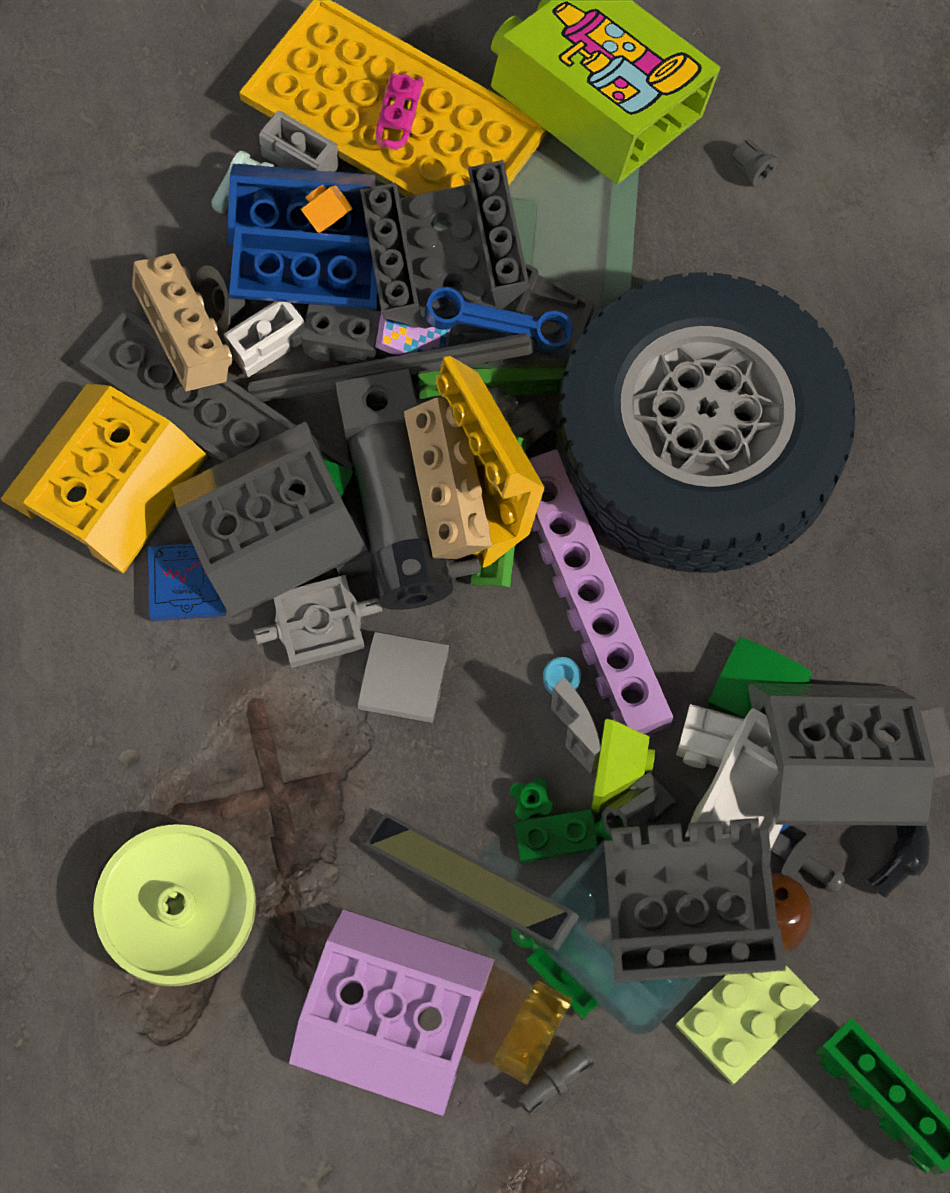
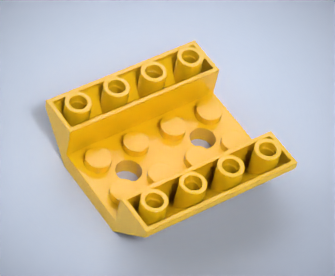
[436,356,545,568]
[1,384,207,574]

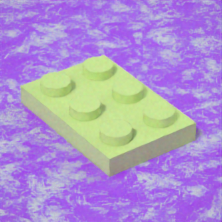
[675,966,819,1086]

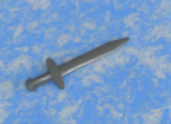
[684,779,845,892]

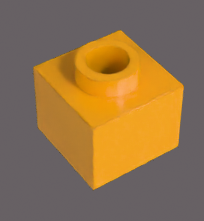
[301,185,353,233]

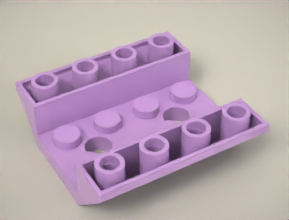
[289,909,494,1116]

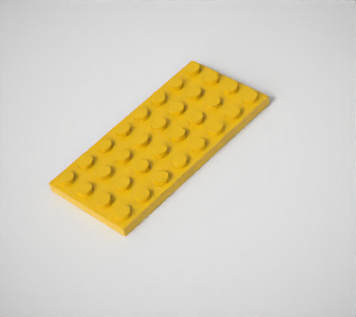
[239,0,549,223]

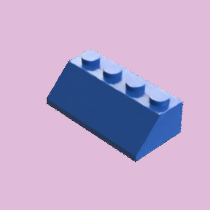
[227,163,376,246]
[229,226,378,310]

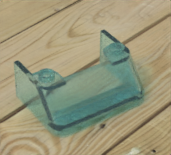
[533,840,706,1035]

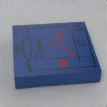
[148,544,227,622]

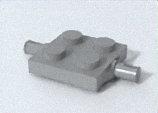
[254,575,383,668]

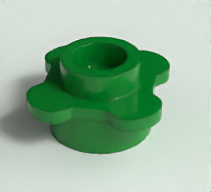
[510,778,553,820]

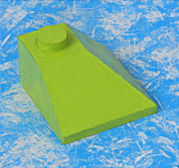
[591,719,655,815]

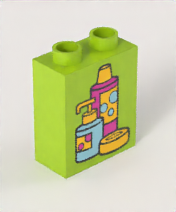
[491,0,721,185]

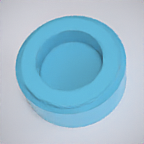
[543,657,581,694]

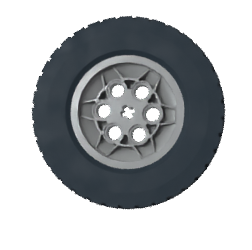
[555,272,856,573]

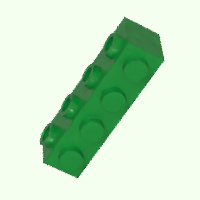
[815,1017,950,1175]

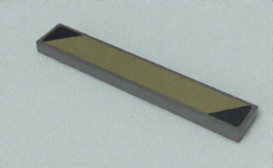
[364,812,579,952]

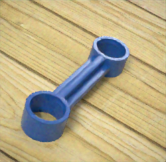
[424,287,573,353]

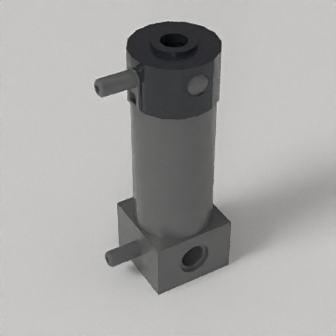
[335,369,481,610]

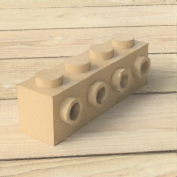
[132,253,232,392]
[404,397,492,559]

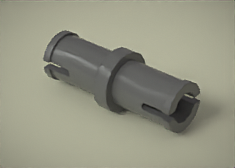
[514,1044,595,1116]

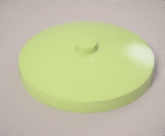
[94,824,256,986]

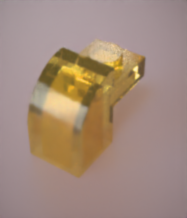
[491,980,572,1085]

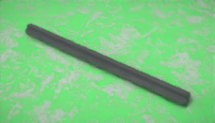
[248,333,533,402]

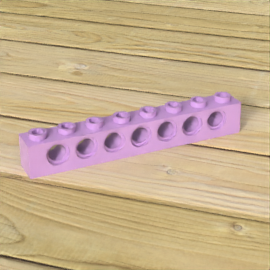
[528,449,673,736]

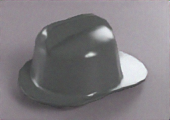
[193,265,245,345]

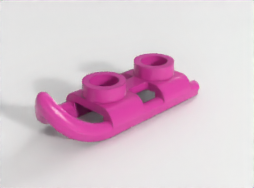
[375,73,424,150]

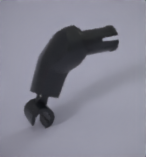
[868,826,930,898]

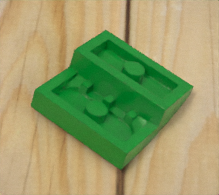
[707,636,813,719]

